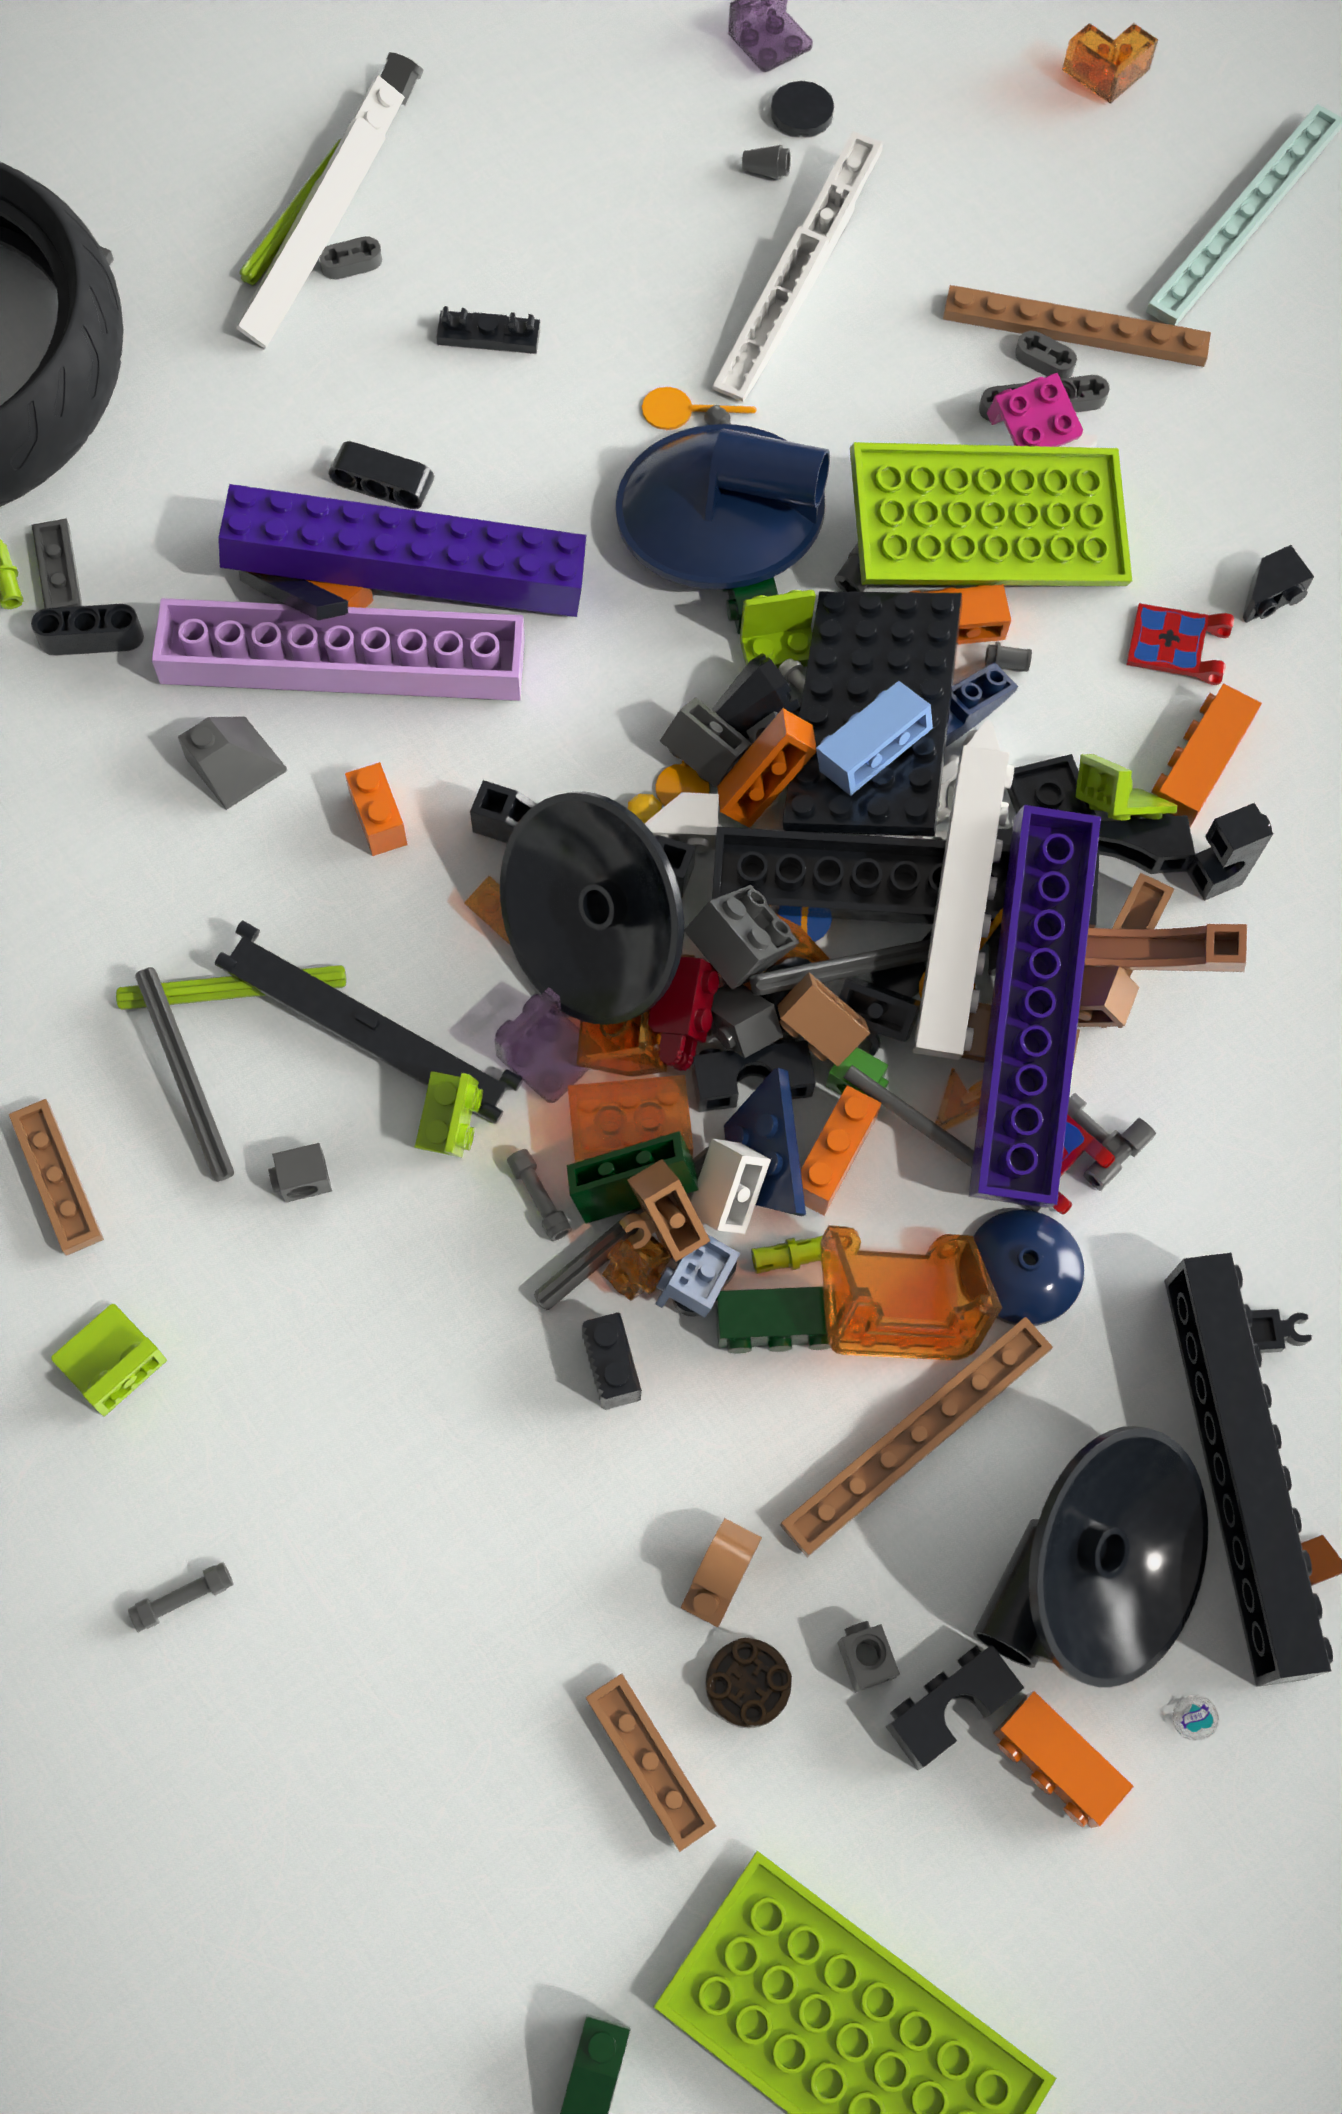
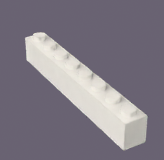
[913,745,1014,1061]

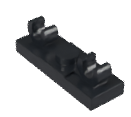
[436,306,541,354]

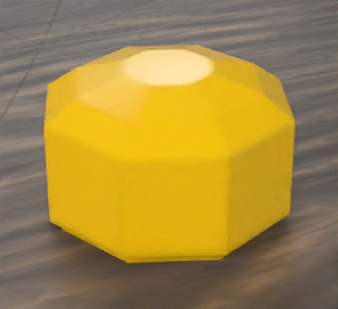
[628,794,662,824]

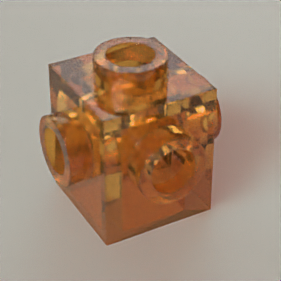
[602,1235,672,1301]

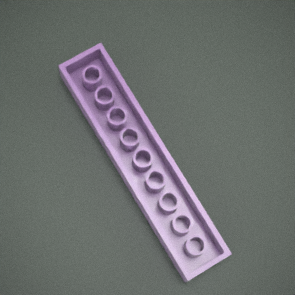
[152,598,525,701]

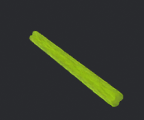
[239,139,341,285]
[116,965,347,1010]

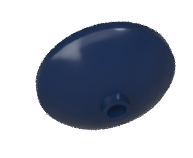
[965,1210,1084,1326]

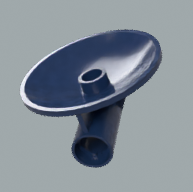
[616,424,830,589]

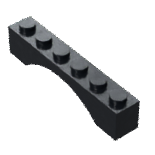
[470,780,696,898]
[996,813,1195,874]

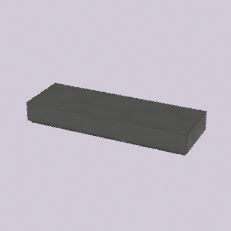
[32,518,83,609]

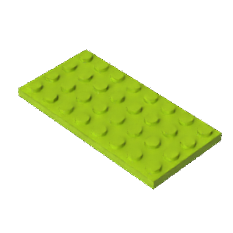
[850,442,1133,586]
[653,1851,1057,2114]

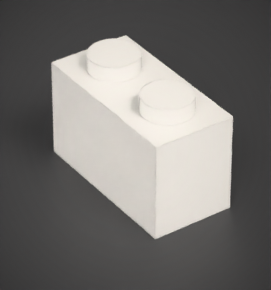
[691,1138,771,1234]

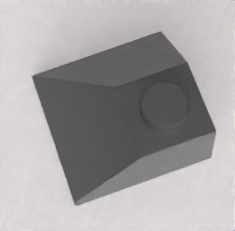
[178,717,287,810]

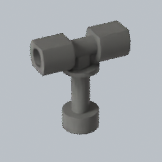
[1068,1093,1156,1191]

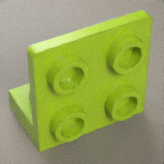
[740,590,816,668]
[1075,754,1178,820]
[414,1071,483,1158]
[51,1304,168,1417]

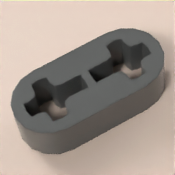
[319,236,382,280]
[1015,331,1077,378]

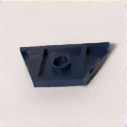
[723,1068,806,1217]

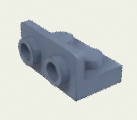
[655,1234,740,1318]

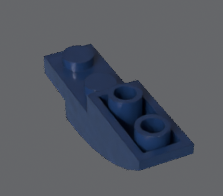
[946,662,1019,747]

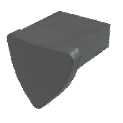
[380,52,424,106]

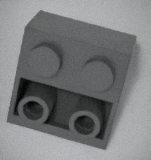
[684,885,800,989]

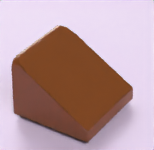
[1301,1535,1342,1586]

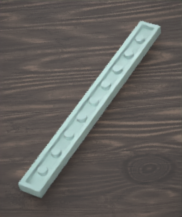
[1146,104,1342,326]

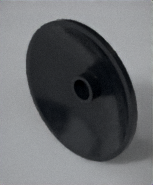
[500,791,684,1025]
[973,1426,1208,1687]

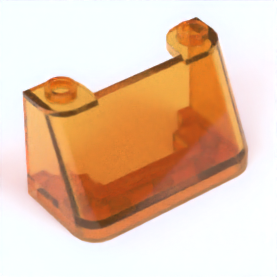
[820,1225,1002,1360]

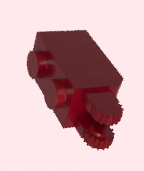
[648,957,719,1071]

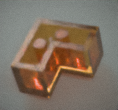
[1062,23,1158,104]

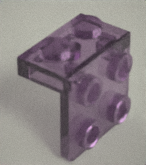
[728,0,813,72]
[494,988,602,1103]

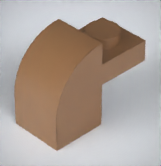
[681,1518,762,1627]

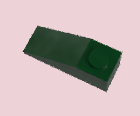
[560,2014,631,2114]

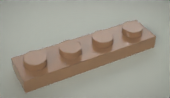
[9,1099,104,1256]
[586,1673,717,1852]

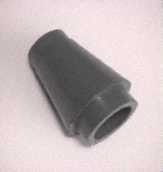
[742,145,791,179]

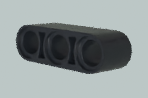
[328,441,435,509]
[31,604,144,656]

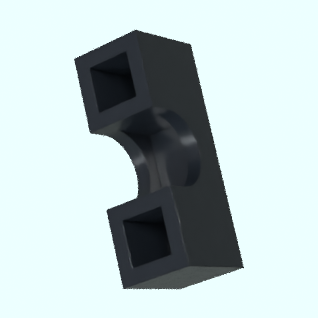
[1187,802,1274,901]
[691,1038,816,1112]
[886,1645,1025,1771]

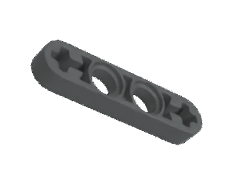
[979,375,1110,421]

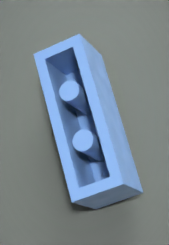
[816,681,933,796]

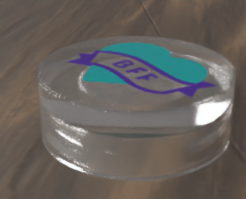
[1172,1695,1219,1741]

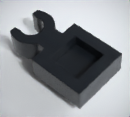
[1250,1309,1312,1353]

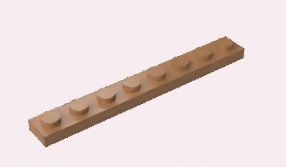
[943,285,1211,367]
[780,1317,1053,1558]

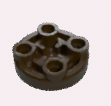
[705,1638,792,1728]

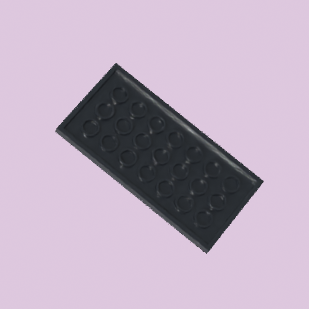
[782,591,963,837]

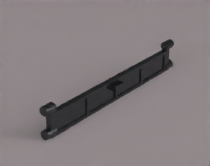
[215,920,524,1124]

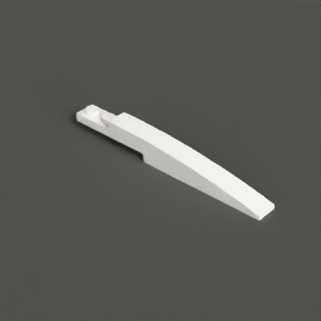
[236,75,405,349]
[713,131,883,402]

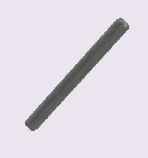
[750,939,931,996]
[135,967,234,1182]
[534,1147,709,1310]

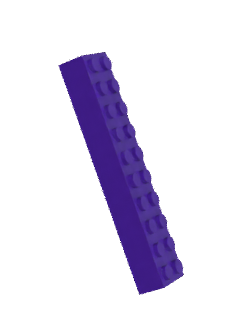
[218,484,587,617]
[968,805,1101,1208]

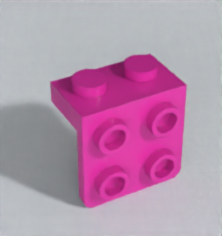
[987,373,1083,447]

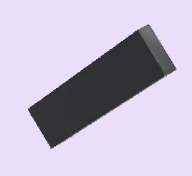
[239,570,348,620]

